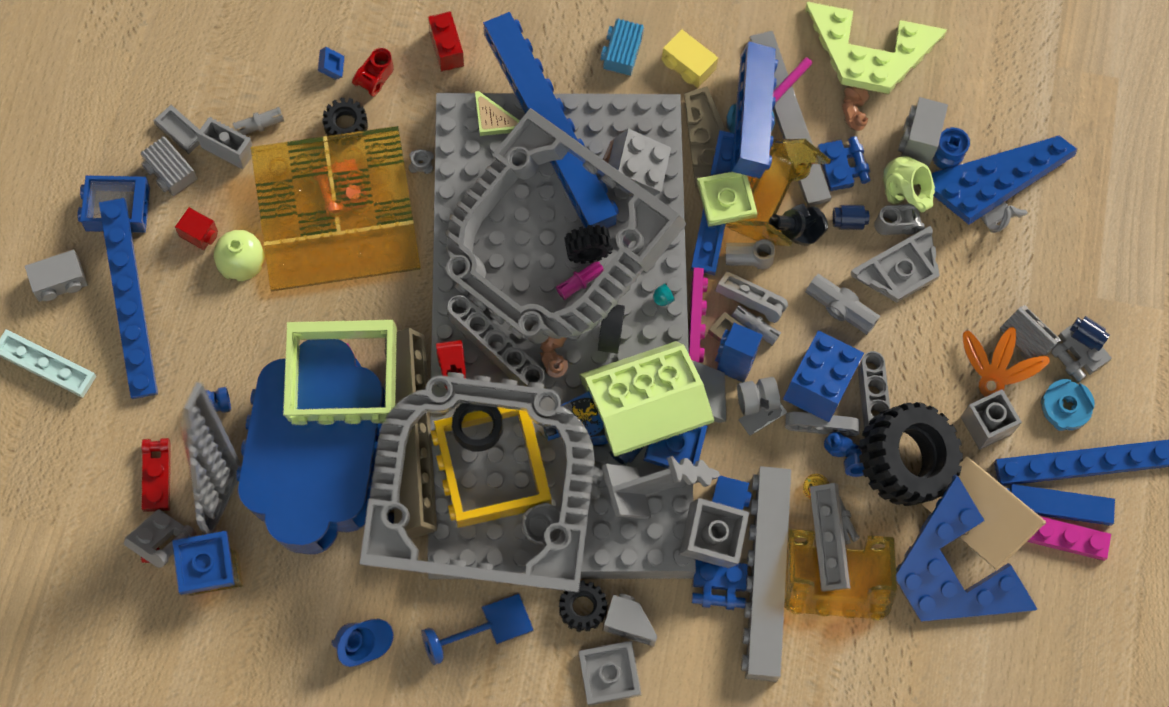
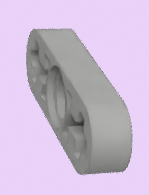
[785,412,860,436]

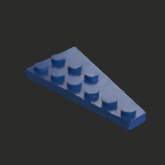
[919,135,1077,225]

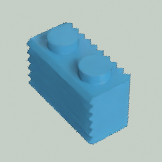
[600,18,644,76]

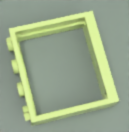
[284,320,397,425]

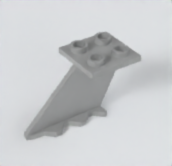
[602,456,720,519]

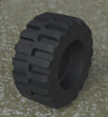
[859,402,963,506]

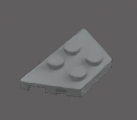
[850,226,940,303]

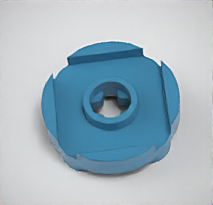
[1041,379,1095,431]

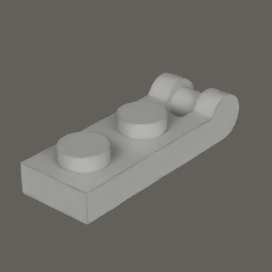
[716,271,788,323]

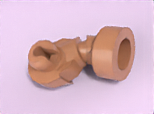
[842,86,869,131]
[540,337,568,378]

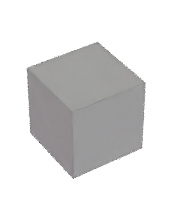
[961,389,1022,450]

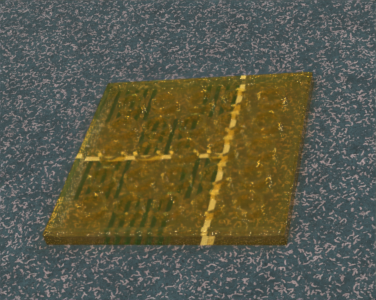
[251,126,421,292]

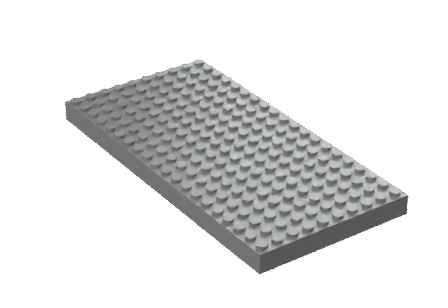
[428,93,696,579]

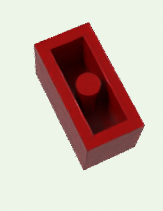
[428,11,464,72]

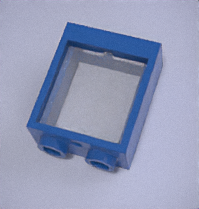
[78,175,150,233]

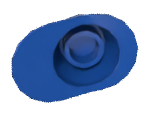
[331,619,394,667]

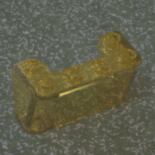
[784,529,897,621]

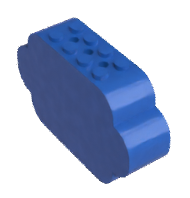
[236,339,385,555]

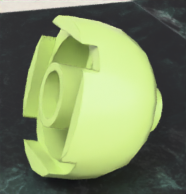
[213,230,265,281]

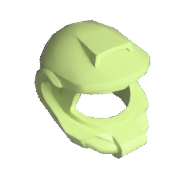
[883,156,935,212]

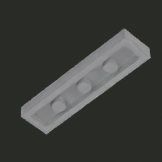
[810,483,850,592]

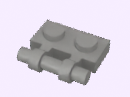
[1051,324,1112,382]

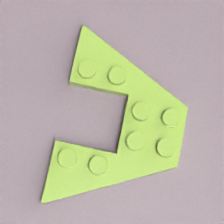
[805,2,946,94]

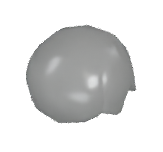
[521,503,563,545]

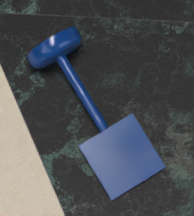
[421,594,534,665]

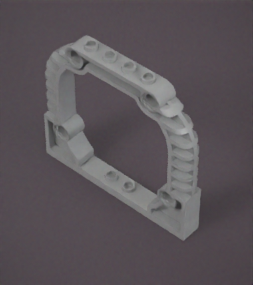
[446,108,686,344]
[360,372,594,592]

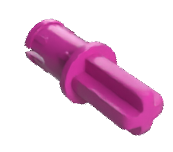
[555,261,604,300]

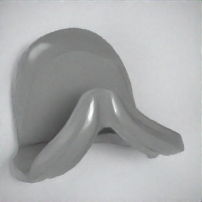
[981,202,1028,233]

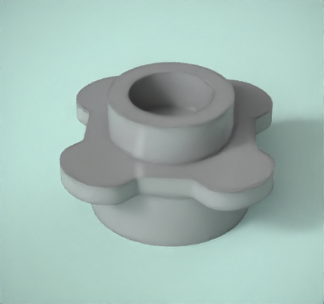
[409,149,434,174]

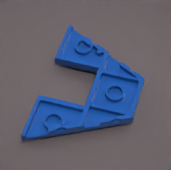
[892,475,1037,621]

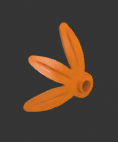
[963,327,1050,397]

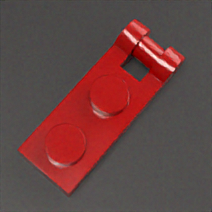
[141,438,171,512]

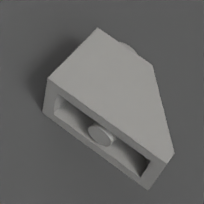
[603,594,657,647]

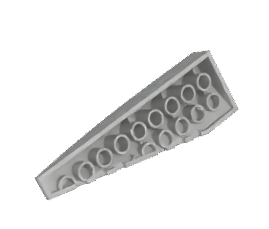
[181,382,242,535]

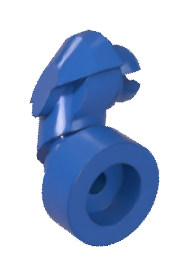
[824,432,864,477]

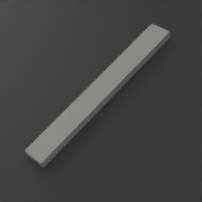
[749,31,831,207]

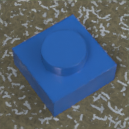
[318,47,344,80]

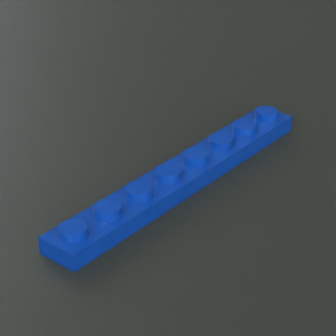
[99,198,158,399]
[994,440,1169,486]

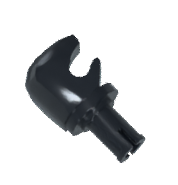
[768,204,828,246]

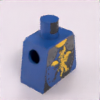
[543,391,608,446]

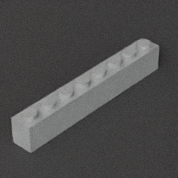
[741,466,791,682]

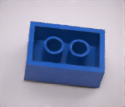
[783,330,864,422]

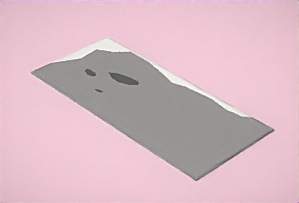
[738,403,787,436]

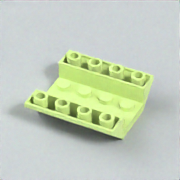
[579,341,714,457]

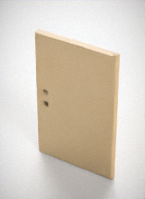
[920,456,1046,570]

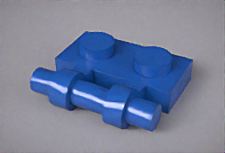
[817,136,871,192]
[692,559,748,610]

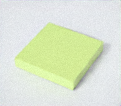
[697,172,757,227]

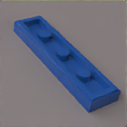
[1010,484,1115,526]

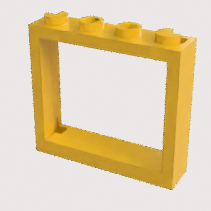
[430,407,552,528]

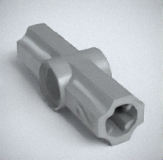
[805,274,880,335]

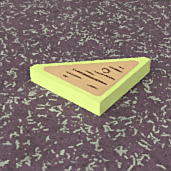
[475,91,520,136]

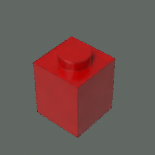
[175,207,218,251]

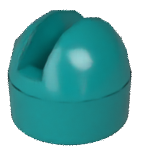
[653,283,675,306]

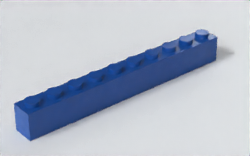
[483,12,619,229]

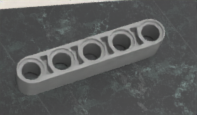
[447,295,545,387]
[858,351,890,428]

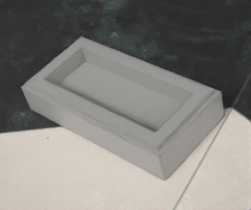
[153,105,200,154]

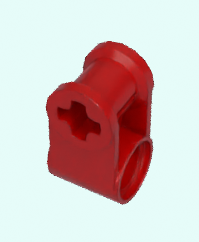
[352,48,394,97]
[436,340,466,390]

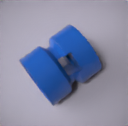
[932,127,970,170]

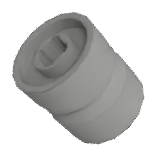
[737,377,780,416]

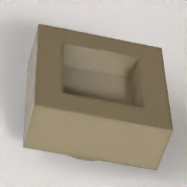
[708,311,744,342]

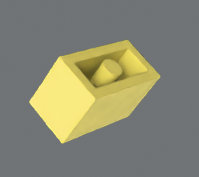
[662,29,718,88]

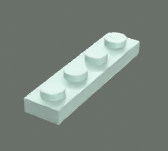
[0,329,97,398]

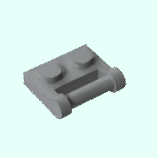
[124,509,196,568]

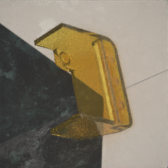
[725,139,831,246]

